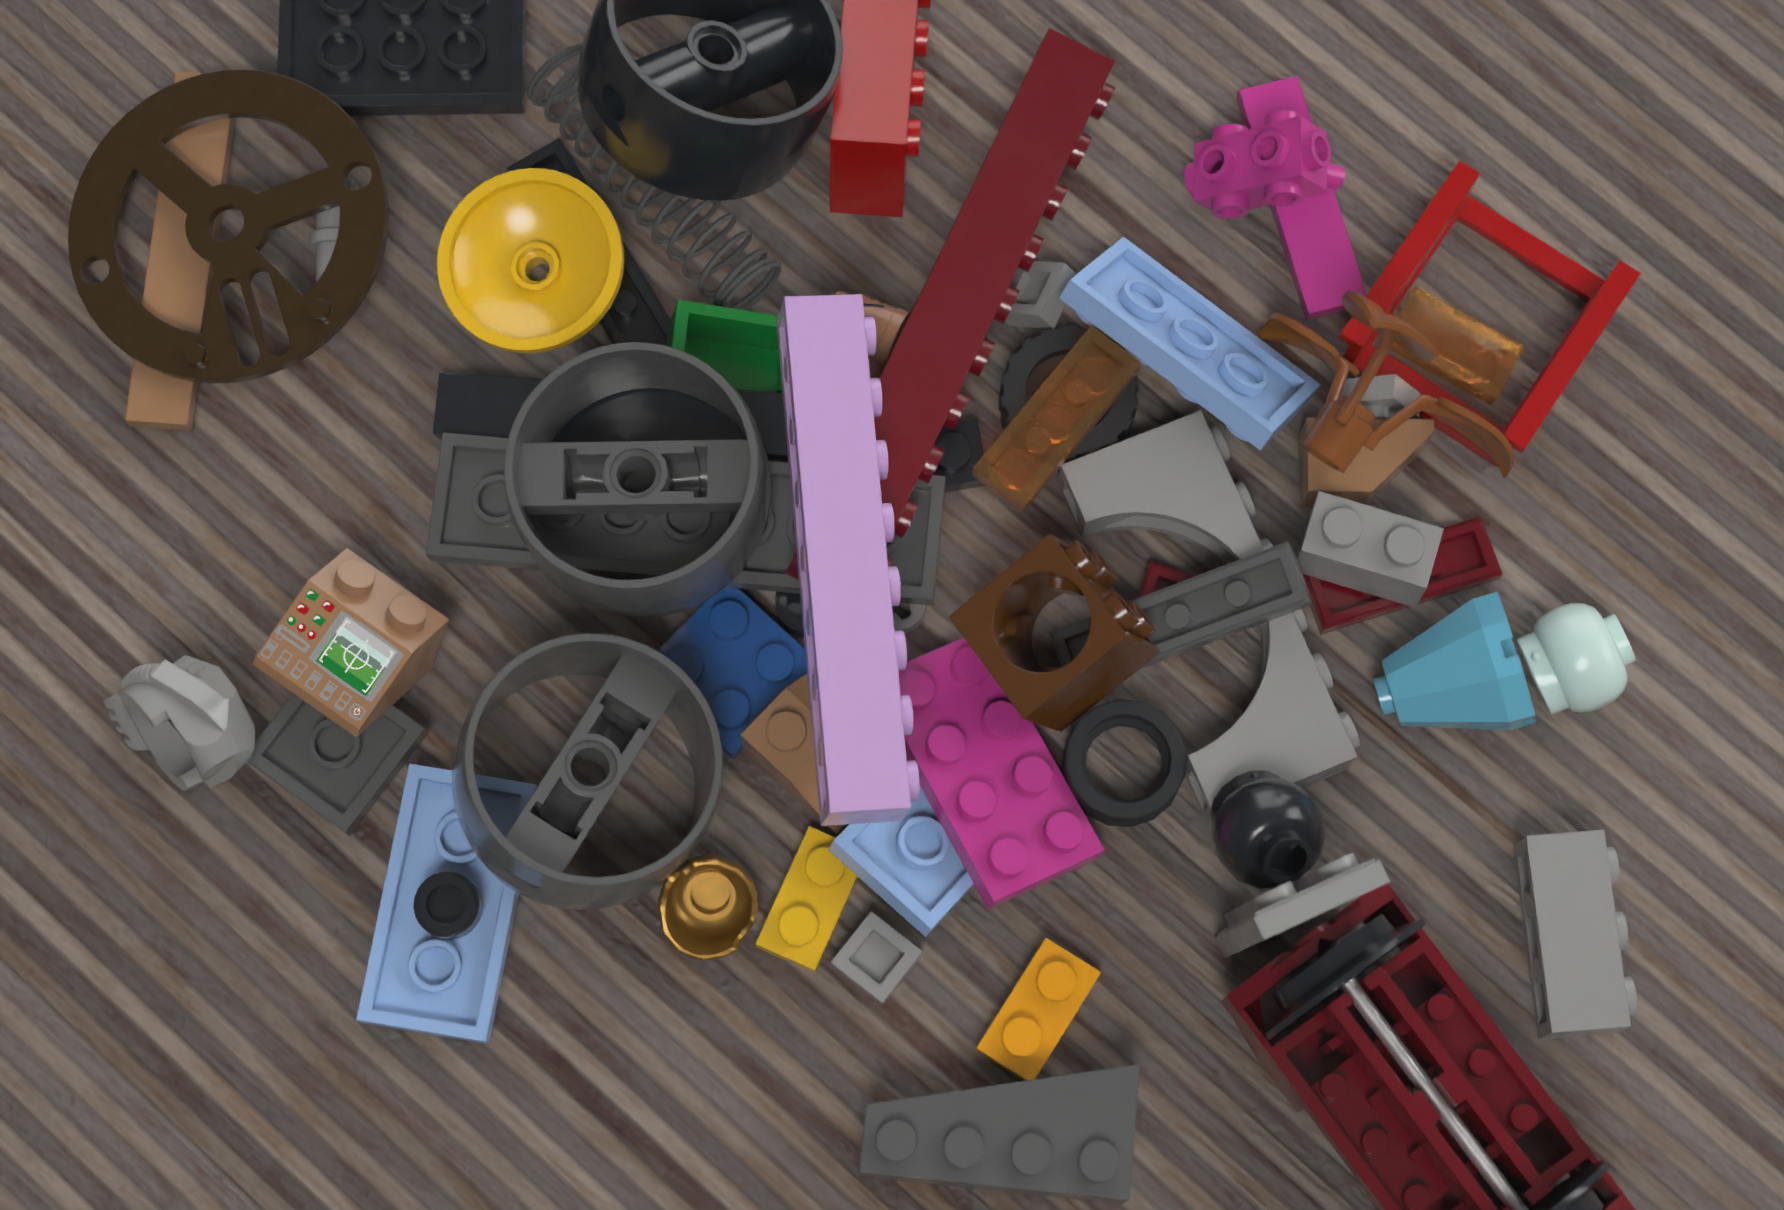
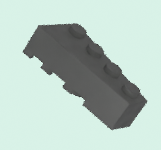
[859,1064,1140,1204]

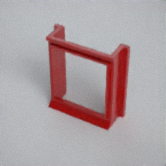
[1339,160,1641,467]

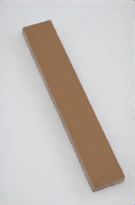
[125,71,236,432]

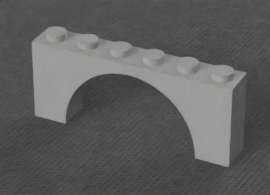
[1057,410,1360,826]

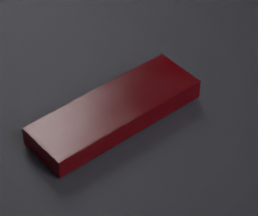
[1303,516,1503,635]

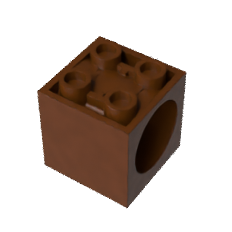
[949,534,1161,732]

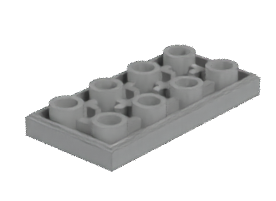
[1215,852,1390,958]

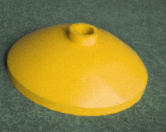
[437,168,624,353]

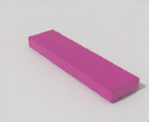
[1236,76,1367,321]

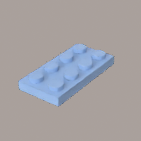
[1059,237,1321,451]
[356,763,538,1044]

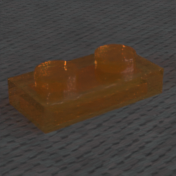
[1390,286,1525,406]

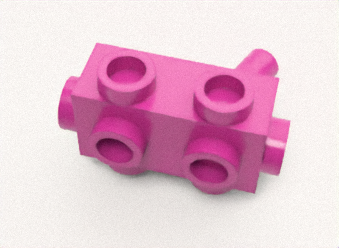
[1184,110,1345,219]

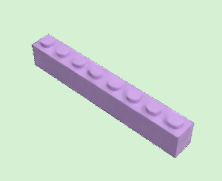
[776,294,920,826]

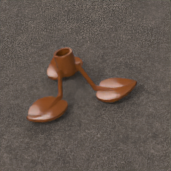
[1257,290,1514,478]

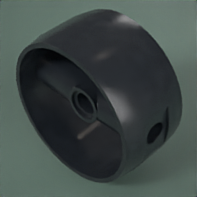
[577,0,843,201]

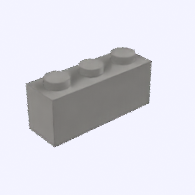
[1513,830,1637,1040]

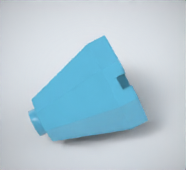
[1373,592,1536,730]

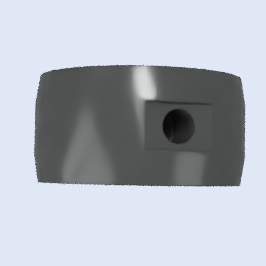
[504,342,772,617]
[452,634,723,910]

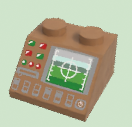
[253,548,450,738]

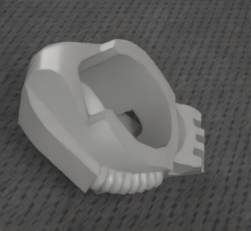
[103,655,255,791]

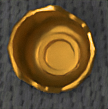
[658,853,759,961]

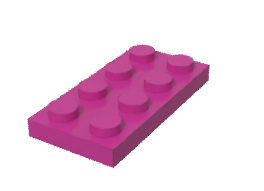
[898,638,1105,910]

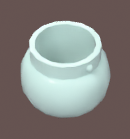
[1516,603,1636,716]

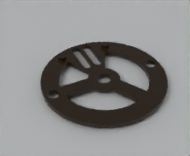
[68,69,389,383]

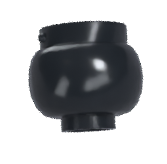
[1210,770,1325,889]

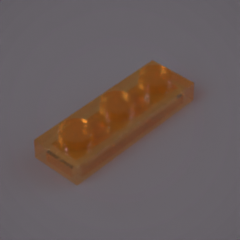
[972,325,1142,514]

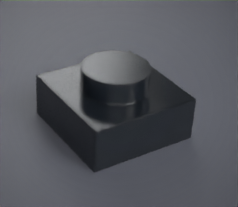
[933,419,988,493]

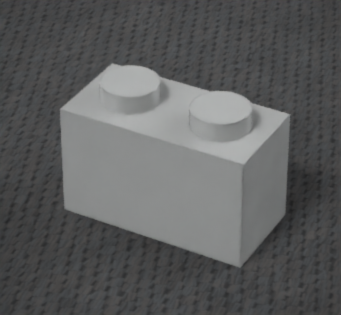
[1297,491,1444,608]

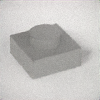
[1005,261,1076,329]
[1339,374,1420,419]
[830,911,923,1006]

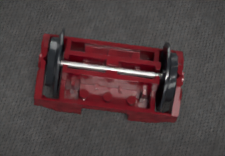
[1220,883,1636,1210]

